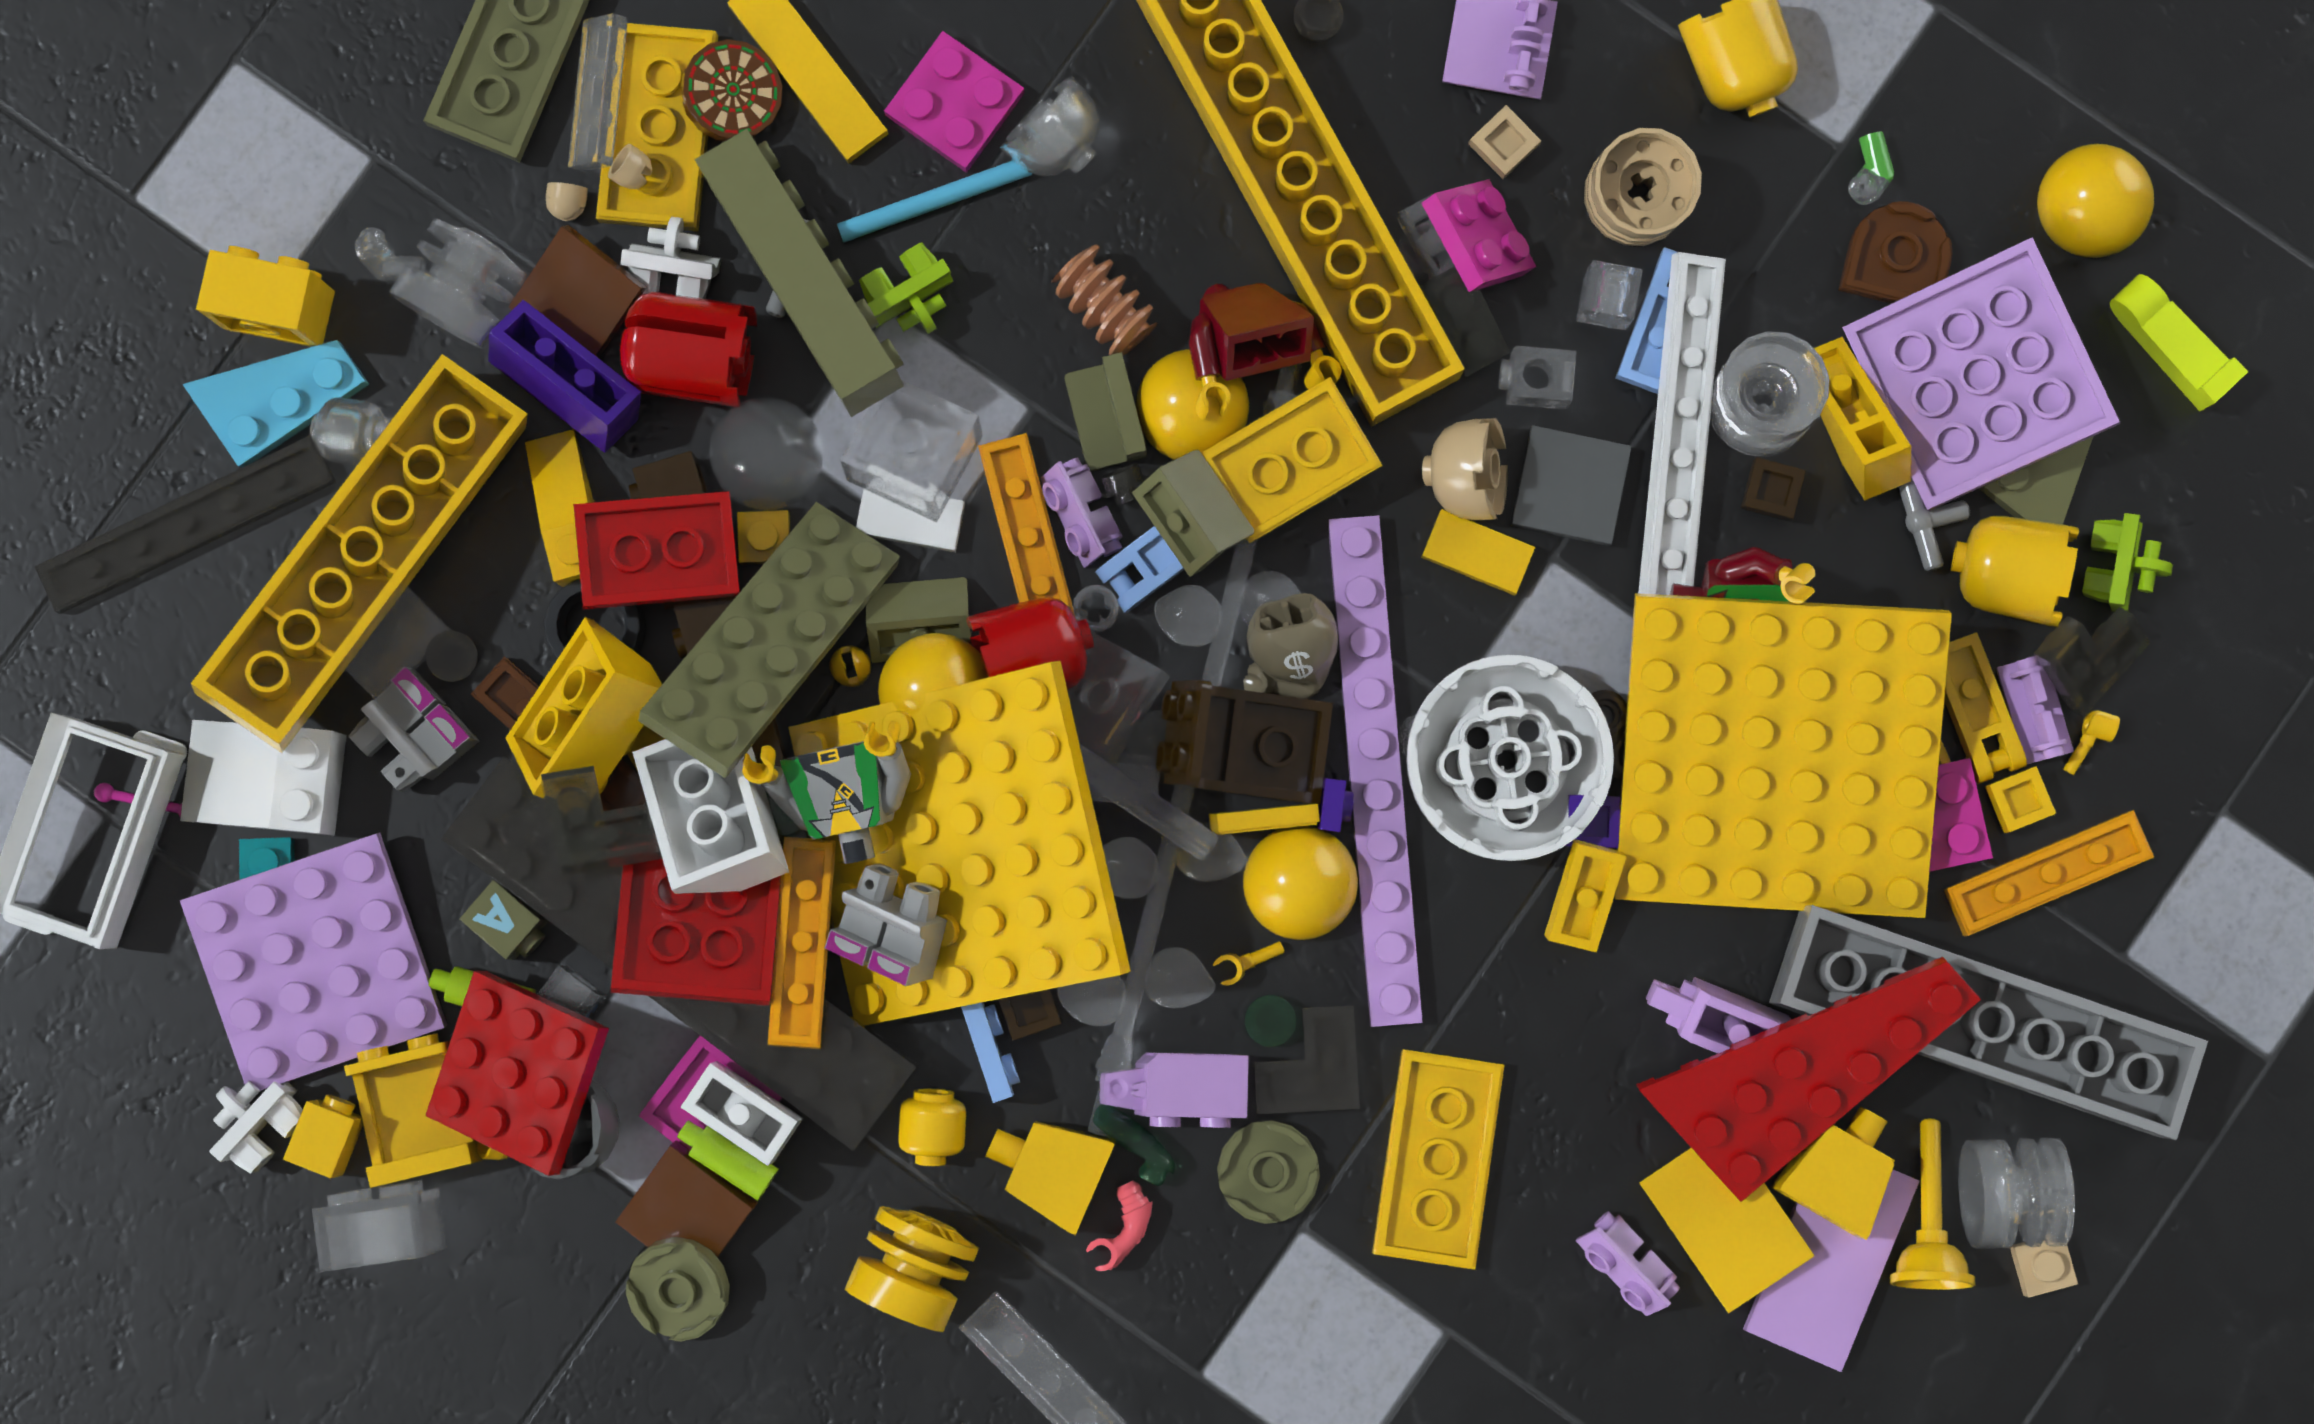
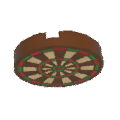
[681,39,782,141]

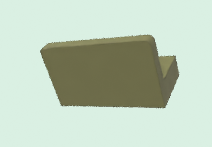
[1064,352,1147,471]
[1132,450,1254,577]
[866,577,972,663]

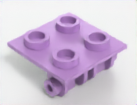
[1442,0,1558,100]

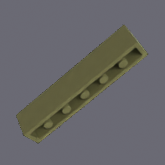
[695,129,904,417]

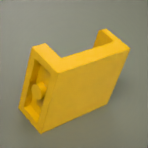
[344,1034,482,1188]

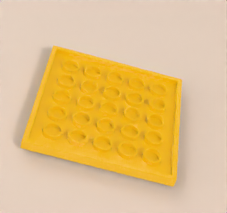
[1614,593,1952,918]
[788,661,1131,1027]

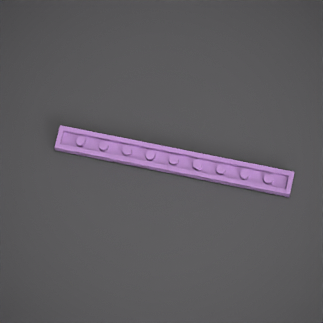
[1328,515,1423,1027]

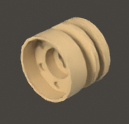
[1584,128,1702,246]

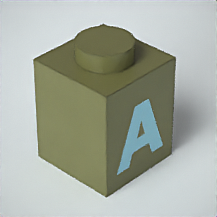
[459,880,548,960]

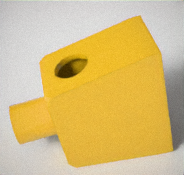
[1771,1106,1895,1240]
[985,1121,1115,1235]

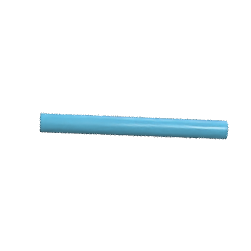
[837,156,1032,243]

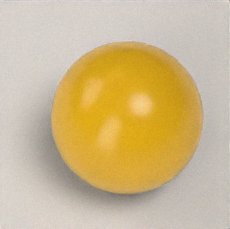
[2037,144,2154,258]
[1136,349,1249,460]
[878,633,988,715]
[1243,826,1358,940]

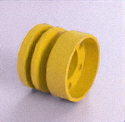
[844,1206,979,1332]

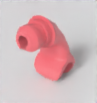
[1086,1180,1153,1271]

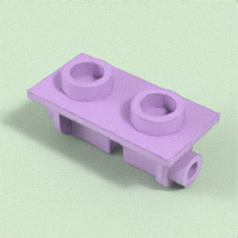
[1040,457,1123,568]
[1996,654,2074,764]
[1575,1211,1680,1316]

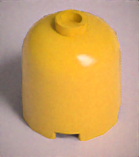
[1678,0,1798,118]
[1951,516,2079,627]

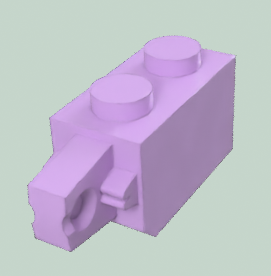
[1646,977,1791,1053]
[1100,1052,1248,1128]

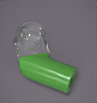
[1848,131,1894,205]

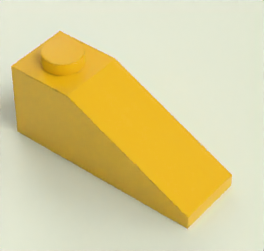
[1796,337,1911,501]
[525,429,594,587]

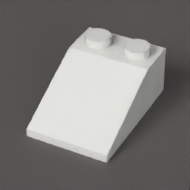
[180,720,347,836]

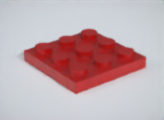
[610,835,781,1006]
[425,971,609,1176]

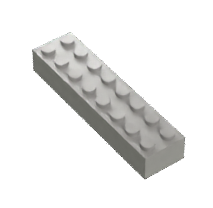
[1769,905,2208,1140]

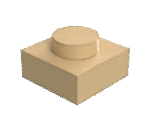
[1468,105,1541,179]
[2009,1232,2078,1298]

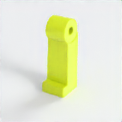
[2110,274,2248,411]

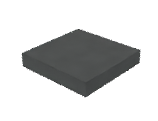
[1511,425,1632,546]

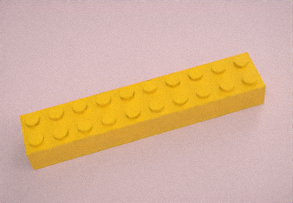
[1136,0,1465,427]

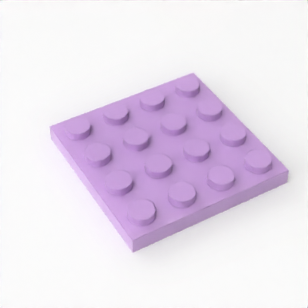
[1842,237,2120,511]
[180,832,448,1091]

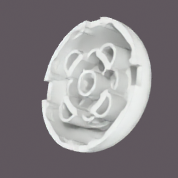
[1407,655,1614,861]

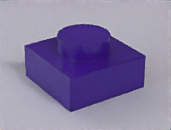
[1316,778,1354,832]
[1565,795,1620,849]

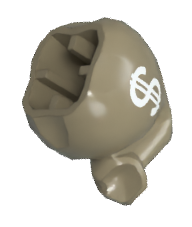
[1243,593,1338,699]

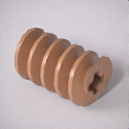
[1052,244,1158,356]

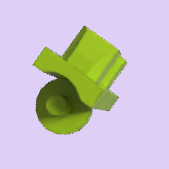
[859,242,954,334]
[2083,513,2173,613]

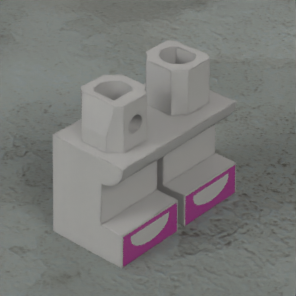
[349,666,479,792]
[824,864,947,986]

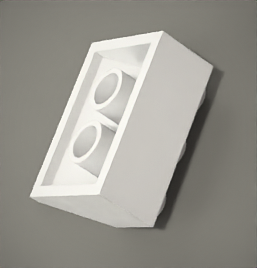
[632,739,789,894]

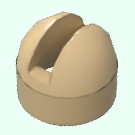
[608,144,652,189]
[546,182,588,221]

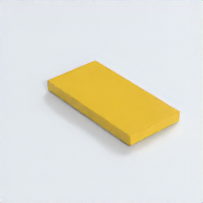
[596,22,718,231]
[1372,1049,1504,1270]

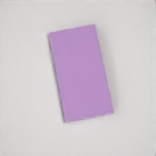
[1743,1170,1919,1372]

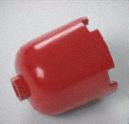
[966,597,1094,690]

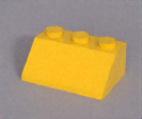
[506,617,662,813]

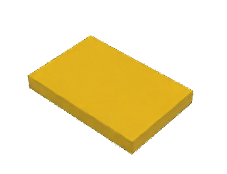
[1202,377,1382,544]
[1639,1148,1815,1314]

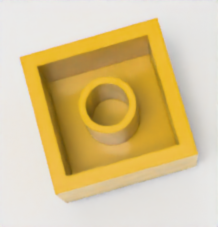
[196,246,335,347]

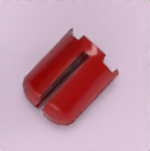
[620,291,757,408]

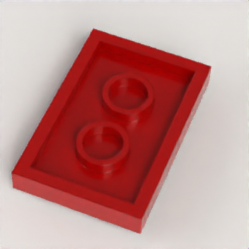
[573,491,740,610]

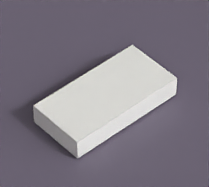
[856,483,965,553]

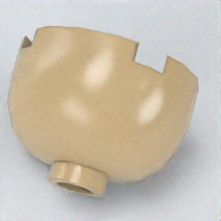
[1422,418,1508,520]

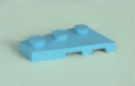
[183,340,369,470]

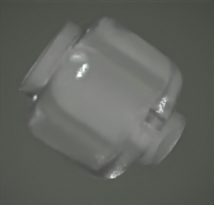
[310,397,390,465]

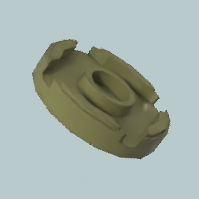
[1217,1120,1320,1224]
[626,1237,730,1342]

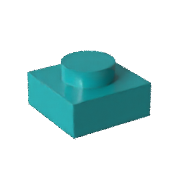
[239,837,295,880]

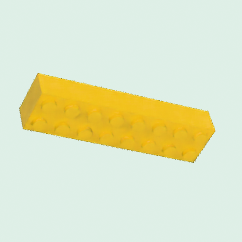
[191,354,528,753]

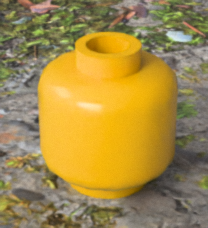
[898,1088,966,1166]

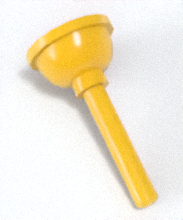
[1890,1118,1975,1290]

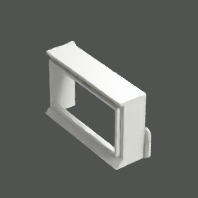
[0,713,187,949]

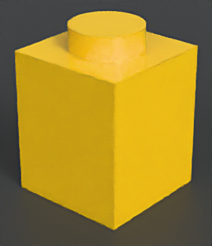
[283,1094,363,1178]

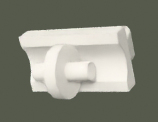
[620,216,721,299]
[209,1081,303,1174]

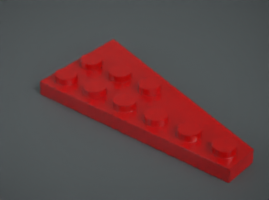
[1636,957,1981,1202]

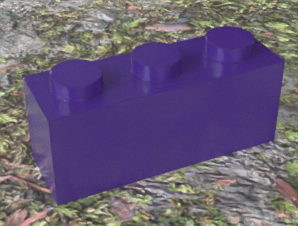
[488,300,641,453]

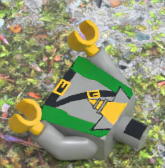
[742,721,911,864]

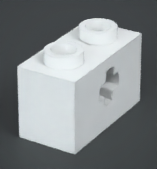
[681,1061,803,1166]

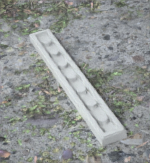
[1638,252,1726,595]

